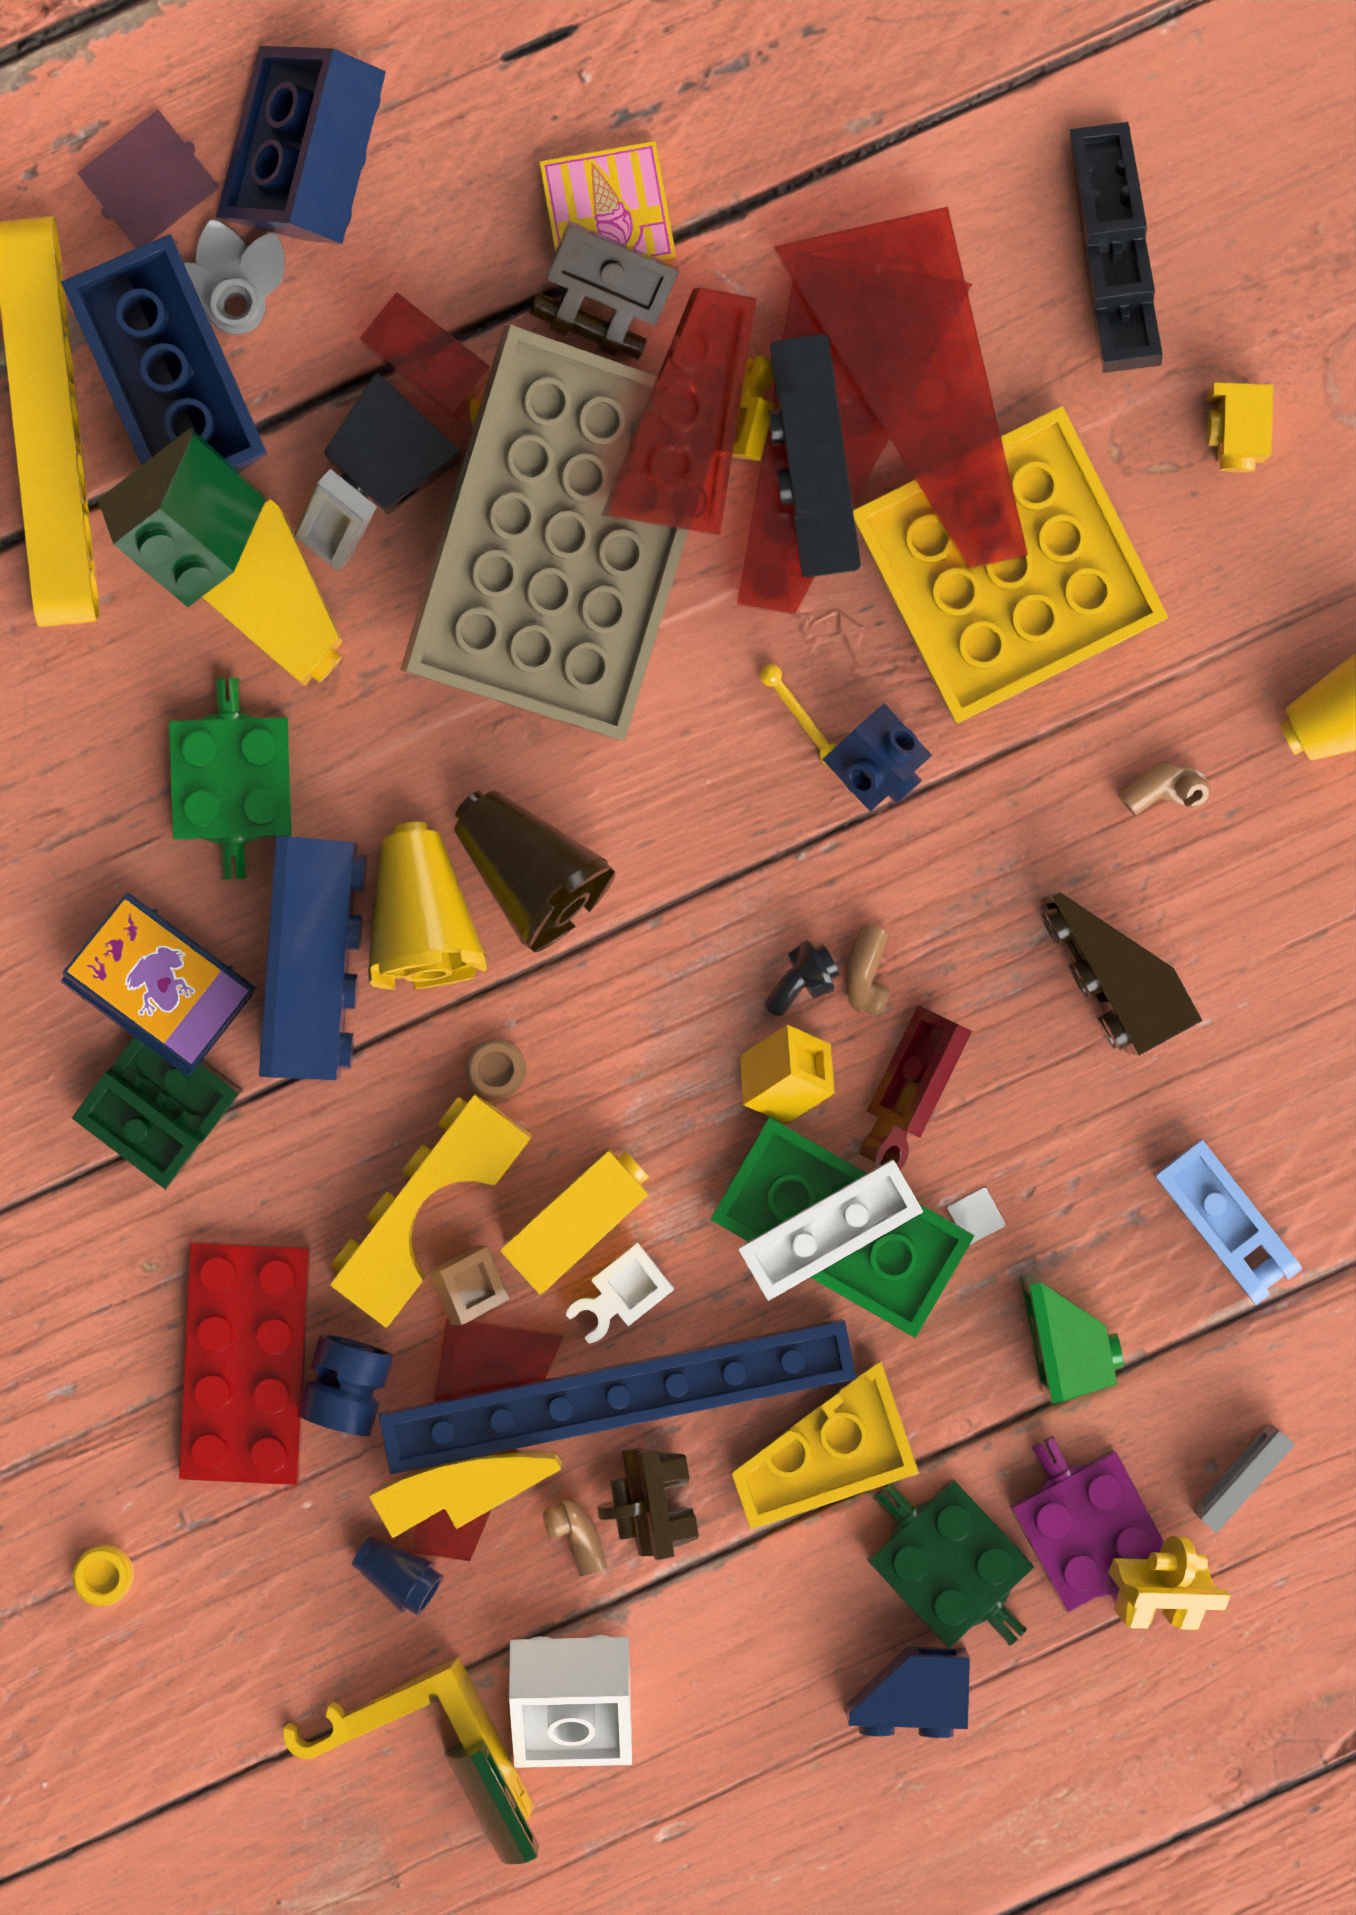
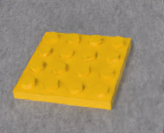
[853,406,1169,725]

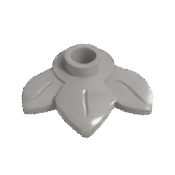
[184,219,285,335]

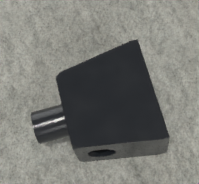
[324,373,463,515]

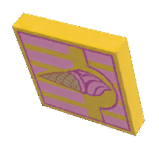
[539,141,676,262]

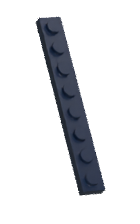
[378,1319,856,1474]

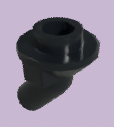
[764,940,839,1016]

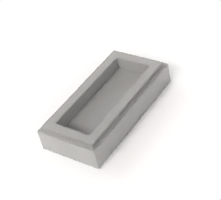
[294,469,377,571]
[1194,1424,1295,1533]

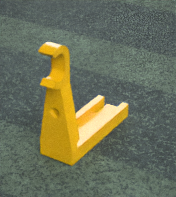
[283,1656,534,1821]

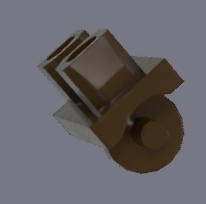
[597,1448,699,1560]

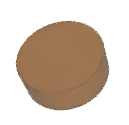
[467,1040,526,1099]

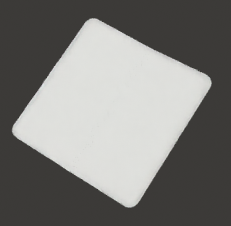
[948,1188,1005,1245]

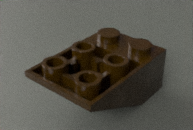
[1040,892,1203,1056]

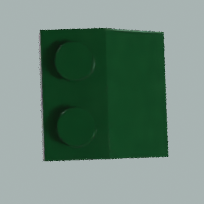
[98,428,266,607]

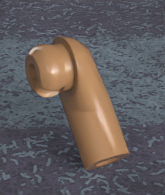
[1118,762,1210,817]
[542,1500,608,1576]

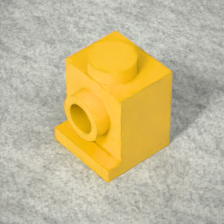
[1207,382,1274,472]

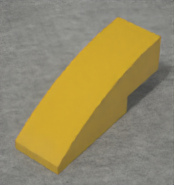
[369,1450,563,1538]

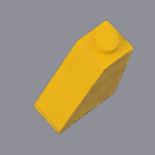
[202,499,343,686]
[500,1148,649,1295]

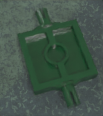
[867,1479,1034,1648]

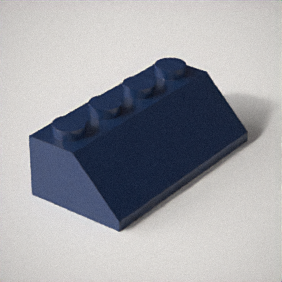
[61,234,268,472]
[259,835,367,1080]

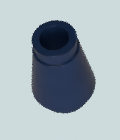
[352,1536,443,1616]

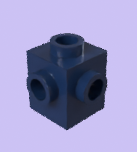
[822,703,932,812]

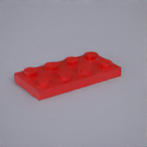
[179,1242,311,1485]

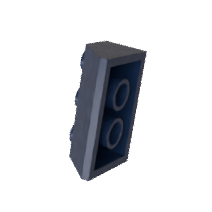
[216,46,386,244]

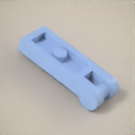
[1154,1139,1302,1305]

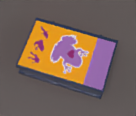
[61,892,257,1077]

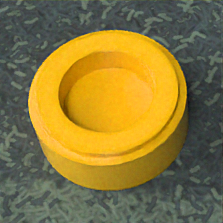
[72,1545,134,1606]

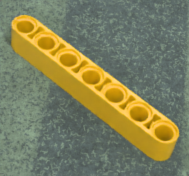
[0,215,99,627]

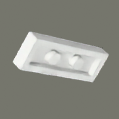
[738,1159,923,1301]

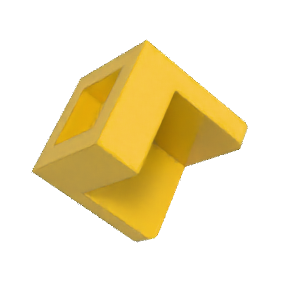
[740,1024,835,1123]

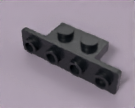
[768,334,861,578]

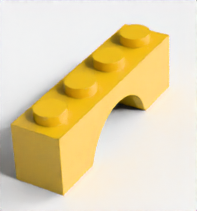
[330,1093,532,1328]

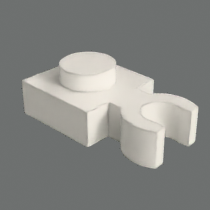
[565,1242,674,1344]

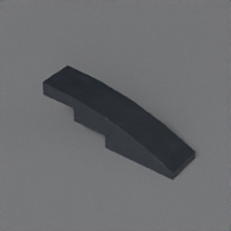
[1070,122,1163,373]

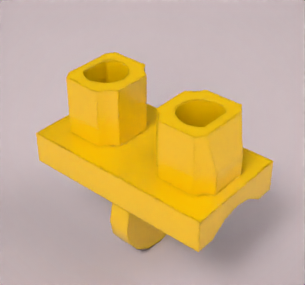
[1108,1536,1231,1630]

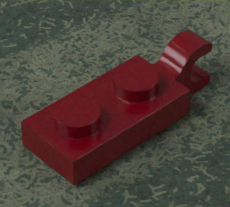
[859,1005,972,1170]

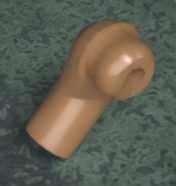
[847,924,890,1016]

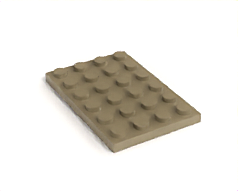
[400,325,727,741]

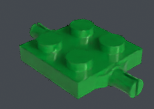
[169,678,292,880]

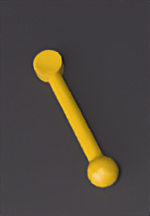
[759,663,837,767]

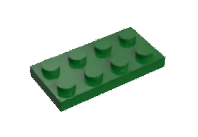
[710,1117,975,1338]

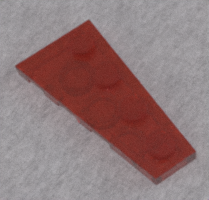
[601,287,756,535]

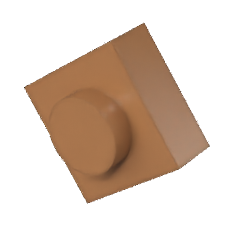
[429,1246,510,1325]

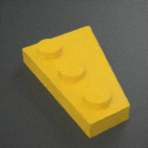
[732,1360,919,1530]

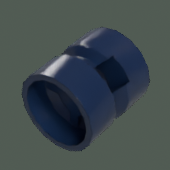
[297,1334,394,1436]

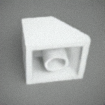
[509,1635,632,1768]

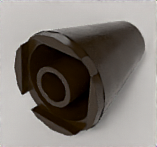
[454,790,615,952]

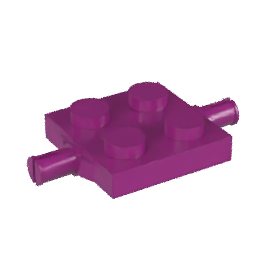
[1010,1436,1164,1613]

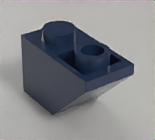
[846,1646,970,1738]

